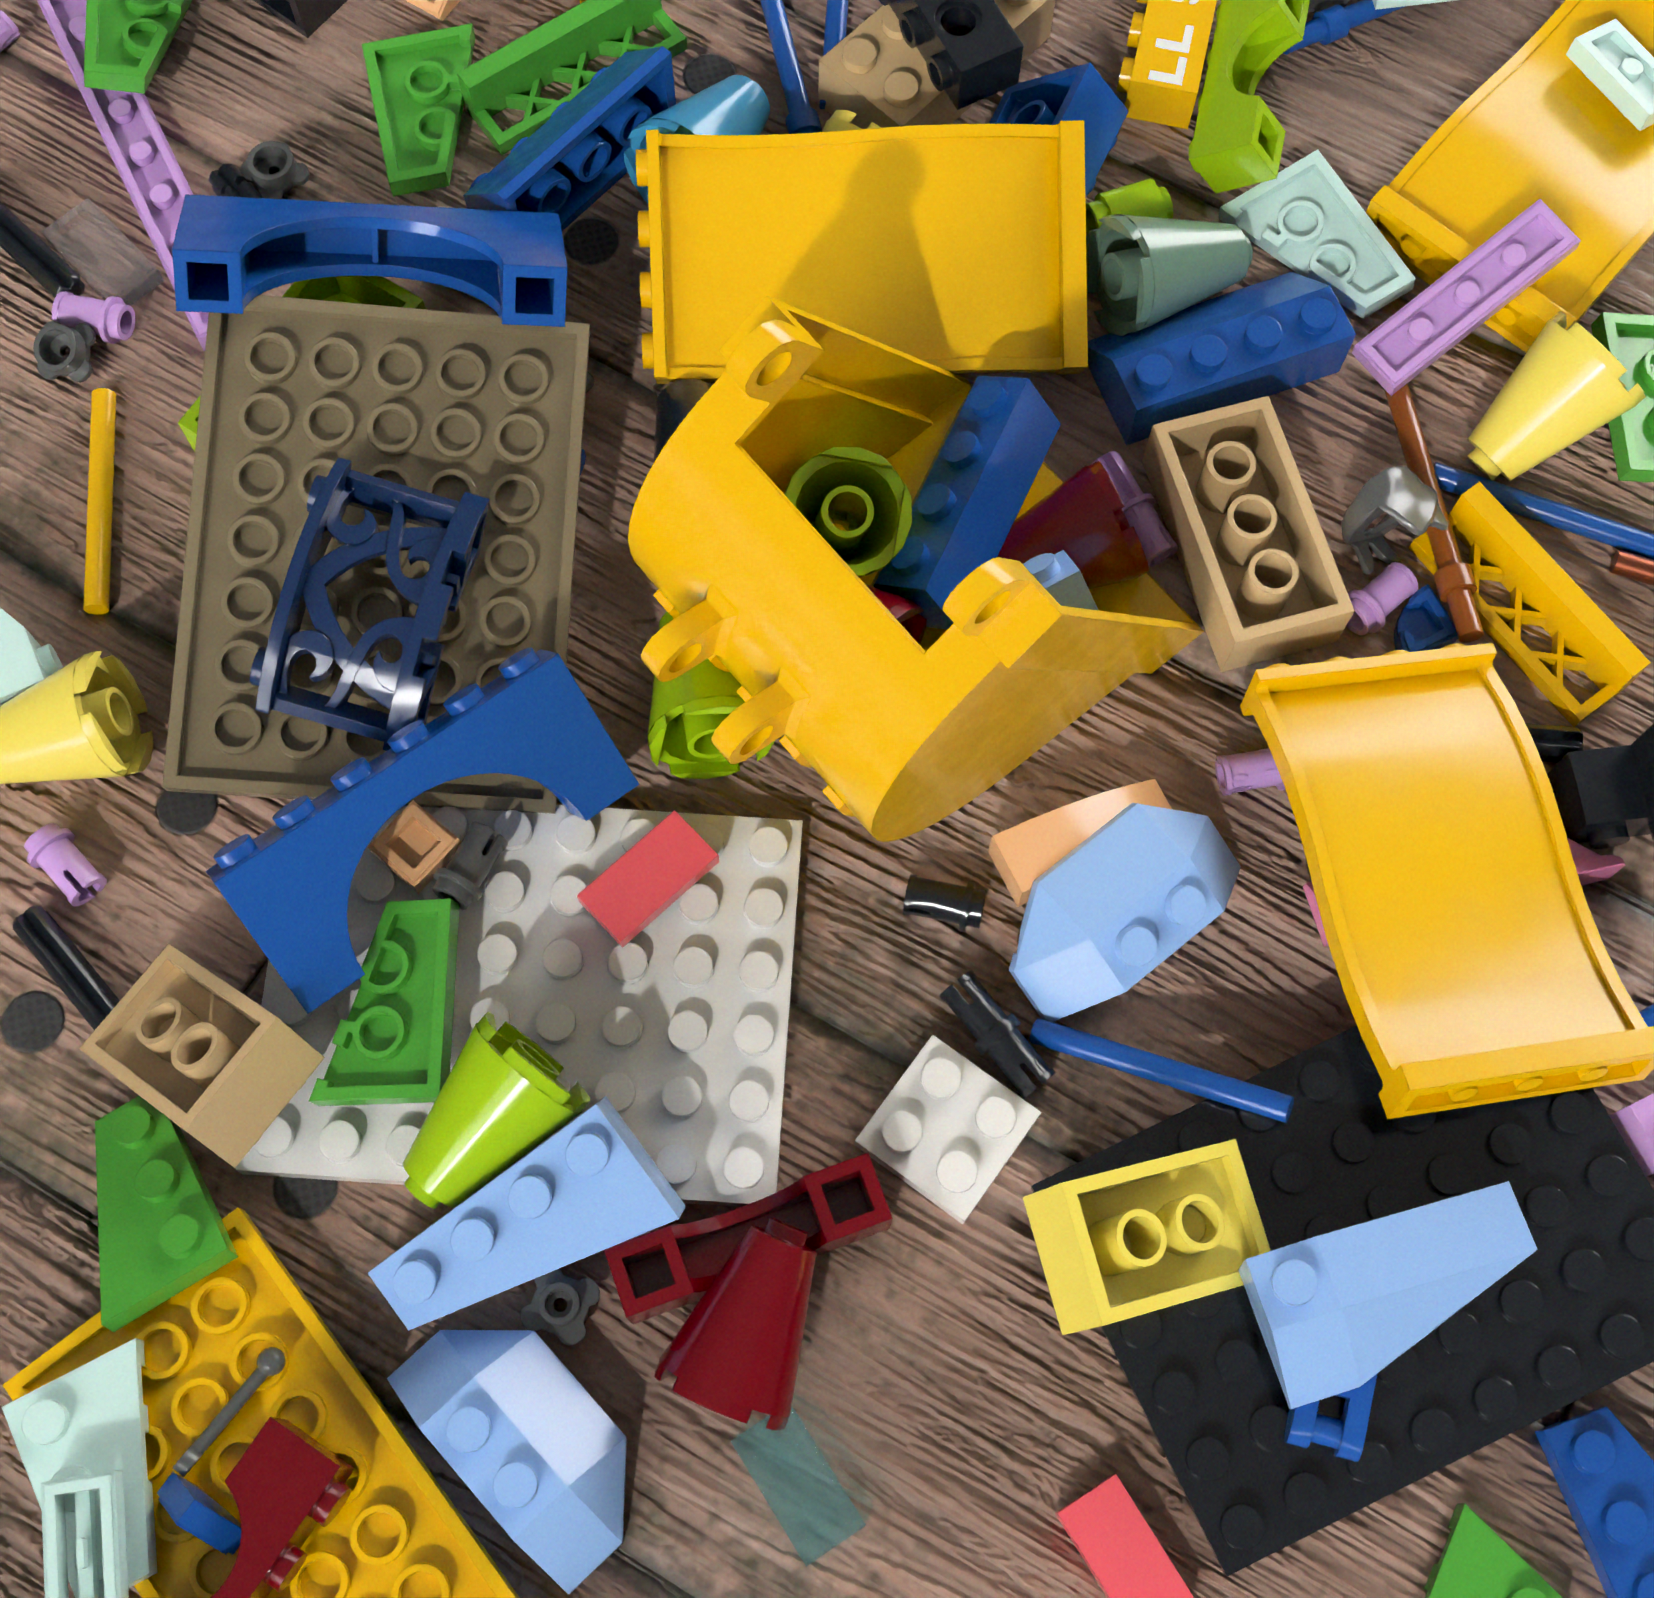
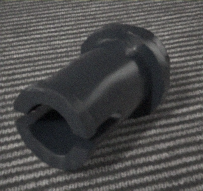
[903,874,987,932]

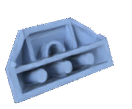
[1009,803,1241,1022]
[387,1330,627,1594]

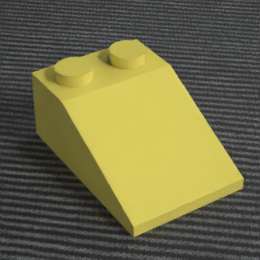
[1023,1139,1271,1335]

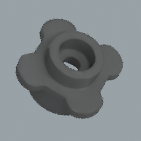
[240,141,309,199]
[33,321,96,383]
[521,1268,600,1346]

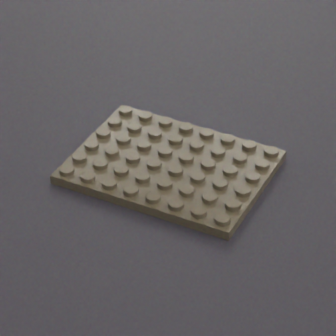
[162,295,590,814]

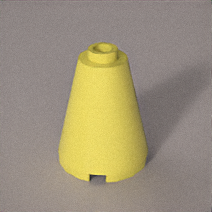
[1467,311,1646,481]
[0,651,153,784]

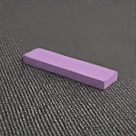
[1352,199,1581,396]

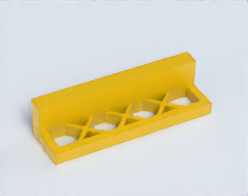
[1409,481,1651,727]

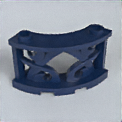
[249,457,490,751]

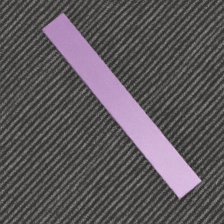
[37,0,209,351]

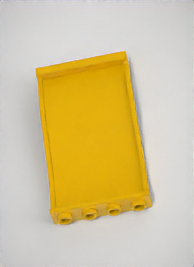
[1366,0,1654,353]
[636,120,1088,384]
[1240,643,1654,1119]

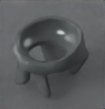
[1341,466,1449,575]

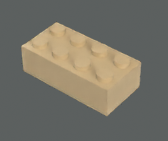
[818,0,1056,129]
[1142,396,1355,672]

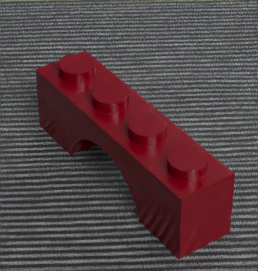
[604,1153,893,1324]
[211,1417,355,1598]

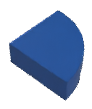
[1394,584,1458,652]
[157,1471,241,1555]

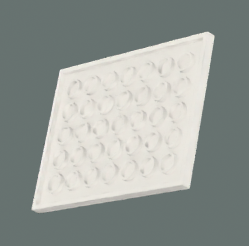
[236,799,803,1207]

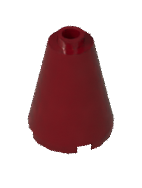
[997,461,1150,589]
[654,1218,817,1431]

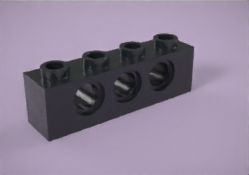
[879,0,1024,110]

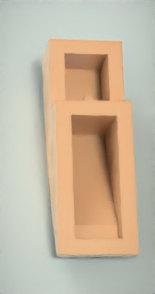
[988,779,1172,907]

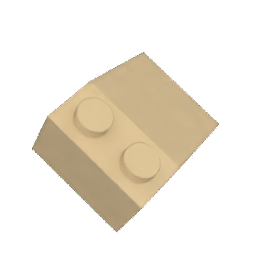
[79,944,325,1168]

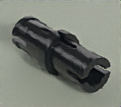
[939,970,1056,1099]

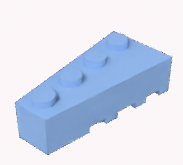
[368,1096,686,1331]

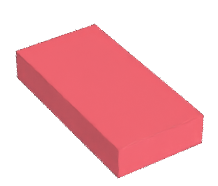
[577,810,719,948]
[1055,1474,1194,1598]

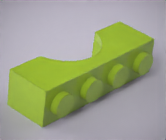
[1189,0,1310,194]

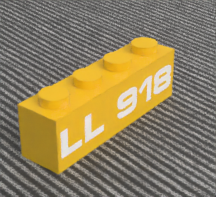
[1116,0,1217,129]

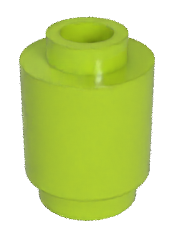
[1086,178,1173,236]

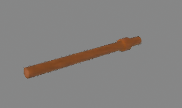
[1368,325,1484,643]

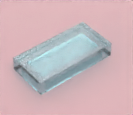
[731,1406,866,1567]

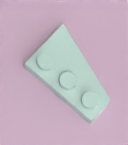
[1219,149,1416,319]
[1,1338,158,1598]

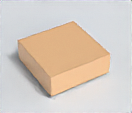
[368,800,461,894]

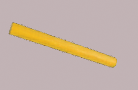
[83,388,116,615]

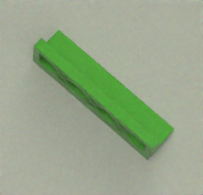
[457,0,688,156]

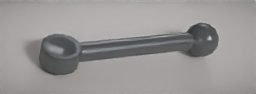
[173,1347,286,1477]

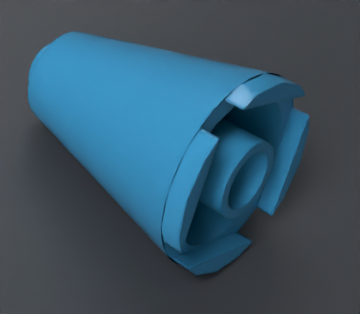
[624,75,770,203]

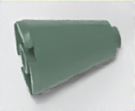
[1086,214,1253,336]

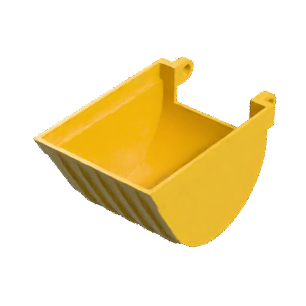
[628,295,1204,842]

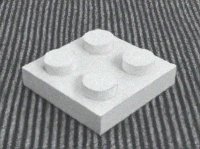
[854,1035,1041,1224]

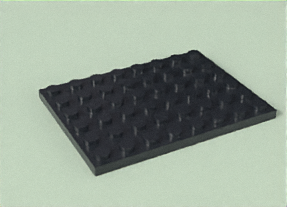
[1031,1025,1654,1576]

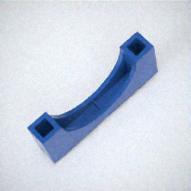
[172,194,567,327]
[206,647,639,1014]

